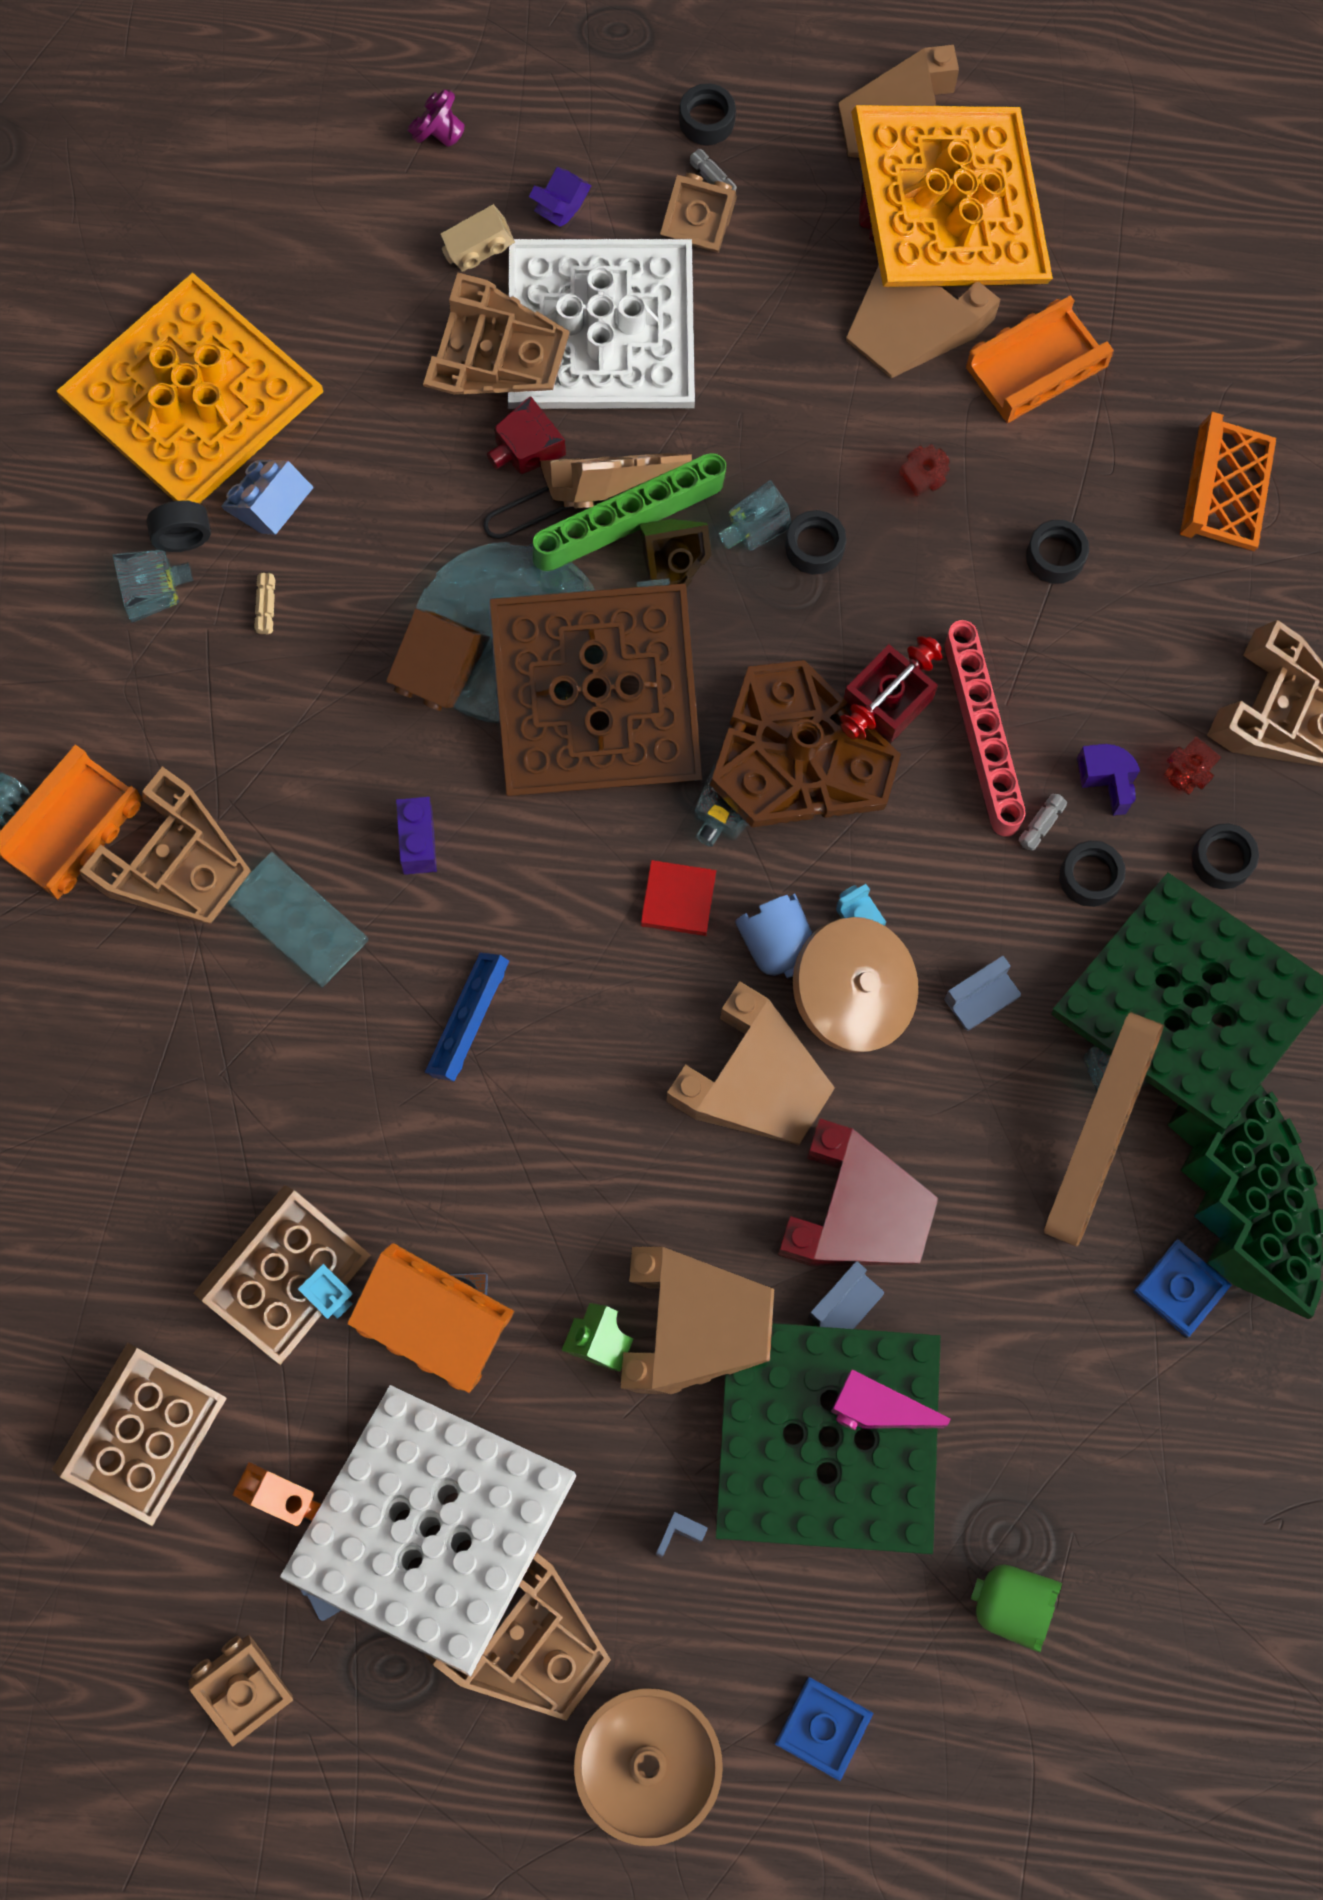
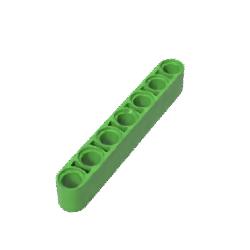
[532,453,726,571]

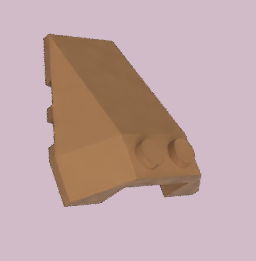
[423,273,570,395]
[541,453,692,508]

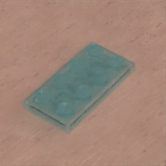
[228,852,369,988]

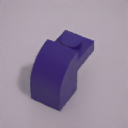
[529,167,592,227]
[1077,744,1140,816]

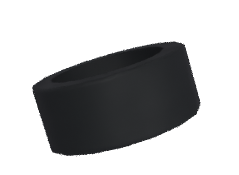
[679,83,736,145]
[146,501,211,552]
[785,510,847,575]
[1026,520,1089,584]
[1191,823,1259,889]
[1059,840,1126,907]

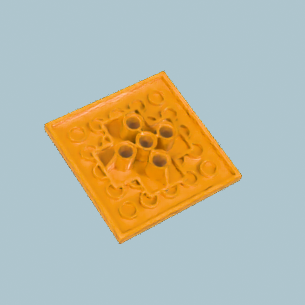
[851,105,1053,287]
[57,272,323,504]

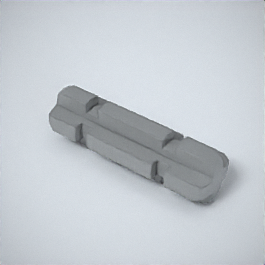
[690,149,737,191]
[1019,794,1067,851]

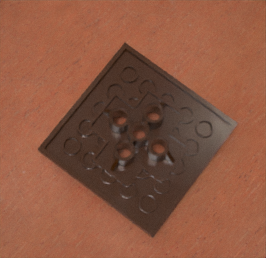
[490,583,702,796]

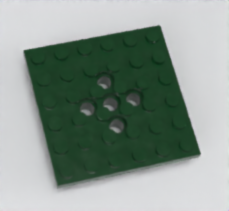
[1051,872,1323,1134]
[715,1323,941,1555]

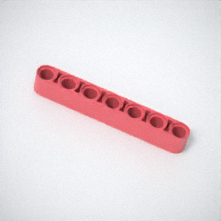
[944,620,1025,837]

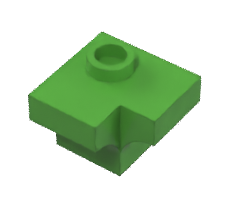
[562,1303,633,1372]

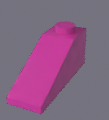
[831,1370,951,1430]

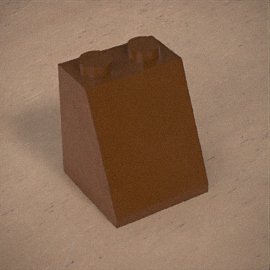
[386,608,490,711]

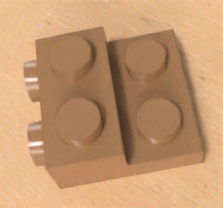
[660,173,737,253]
[188,1634,294,1747]

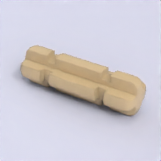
[254,573,275,635]

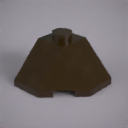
[639,519,712,588]

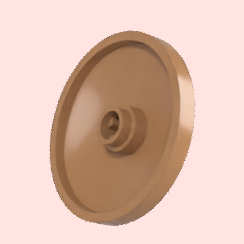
[793,917,918,1053]
[574,1688,723,1846]

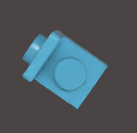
[836,884,886,926]
[298,1264,353,1319]

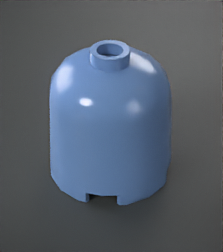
[735,894,812,979]

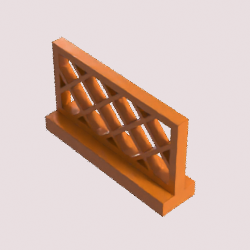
[1180,412,1276,551]

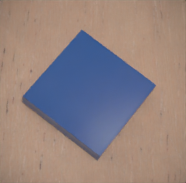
[1133,1239,1232,1338]
[774,1677,874,1781]

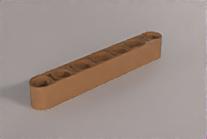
[1044,1012,1164,1247]

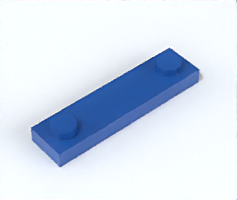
[425,953,509,1082]

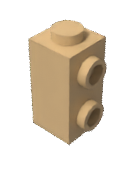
[441,204,515,272]

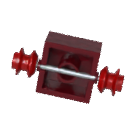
[840,636,942,744]

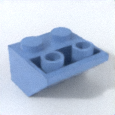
[221,460,314,535]

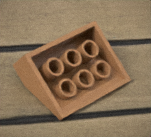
[193,1185,371,1365]
[52,1343,227,1526]

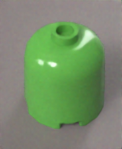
[971,1564,1062,1653]

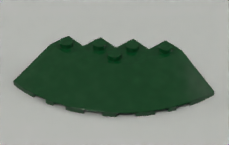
[1168,1085,1323,1319]

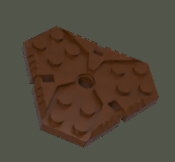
[710,660,901,827]

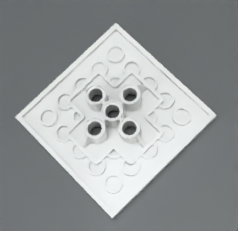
[508,239,695,409]
[280,1385,576,1677]

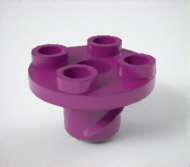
[407,89,465,147]

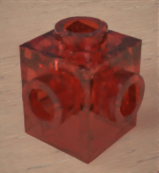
[899,444,950,497]
[1164,737,1221,795]

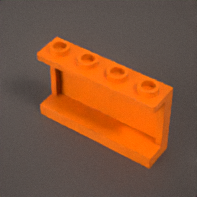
[966,295,1114,424]
[0,744,143,900]
[347,1243,514,1393]

